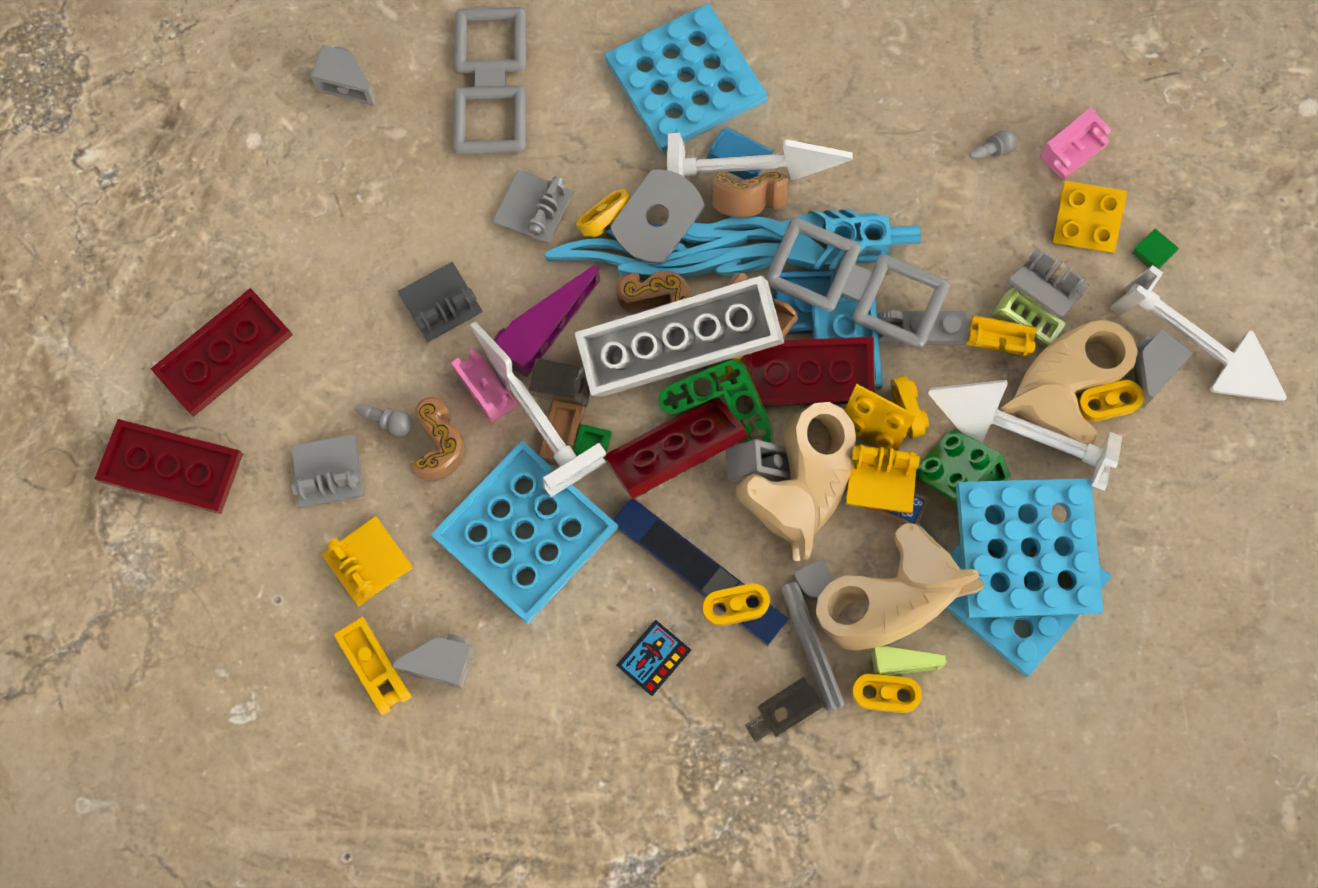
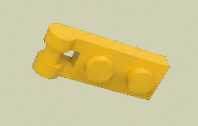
[334,616,412,716]

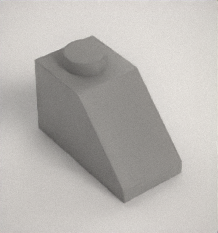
[311,45,376,106]
[1134,328,1193,408]
[726,439,790,483]
[393,634,475,689]

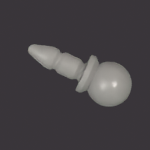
[969,130,1017,159]
[355,405,413,436]

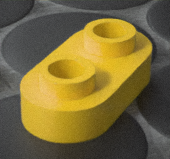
[576,189,631,237]
[890,375,929,439]
[1078,380,1144,422]
[703,583,770,627]
[852,674,922,713]

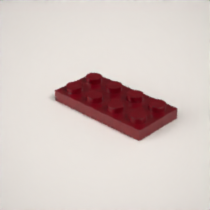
[150,288,293,417]
[744,337,875,407]
[604,397,748,499]
[94,419,243,514]

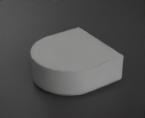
[792,559,832,599]

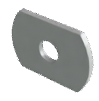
[611,169,705,264]

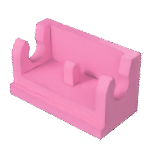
[1040,107,1111,181]
[451,350,518,423]

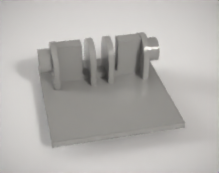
[492,170,574,244]
[1008,248,1089,319]
[291,434,364,508]

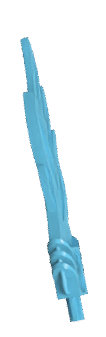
[545,209,921,280]

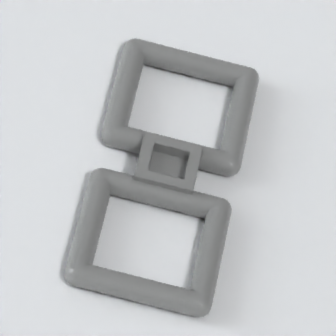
[453,7,526,154]
[765,218,950,349]

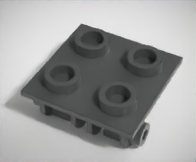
[398,261,483,342]

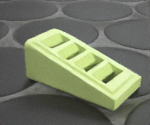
[992,287,1066,347]
[871,646,947,676]

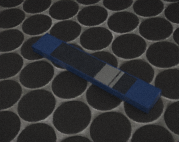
[613,498,789,647]

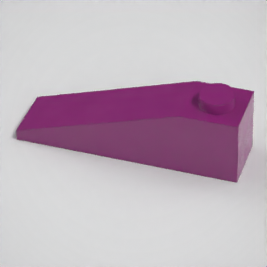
[494,265,600,377]

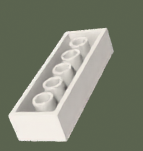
[575,276,784,397]

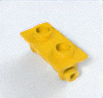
[966,315,1037,357]

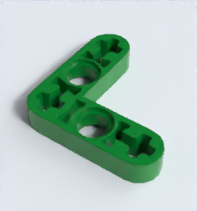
[658,359,774,443]

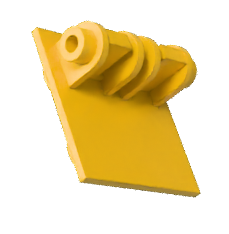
[1052,181,1128,253]
[845,384,916,451]
[846,444,920,514]
[321,516,414,607]

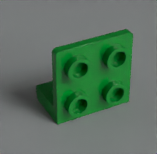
[915,429,1011,512]

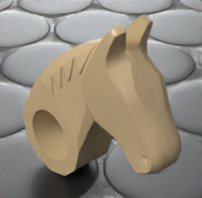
[999,320,1138,445]
[736,402,856,561]
[816,523,984,651]

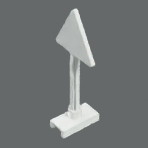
[667,133,853,180]
[1109,265,1287,402]
[470,321,606,498]
[928,380,1122,491]

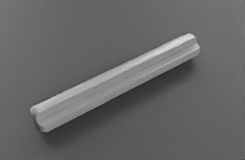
[781,582,844,712]

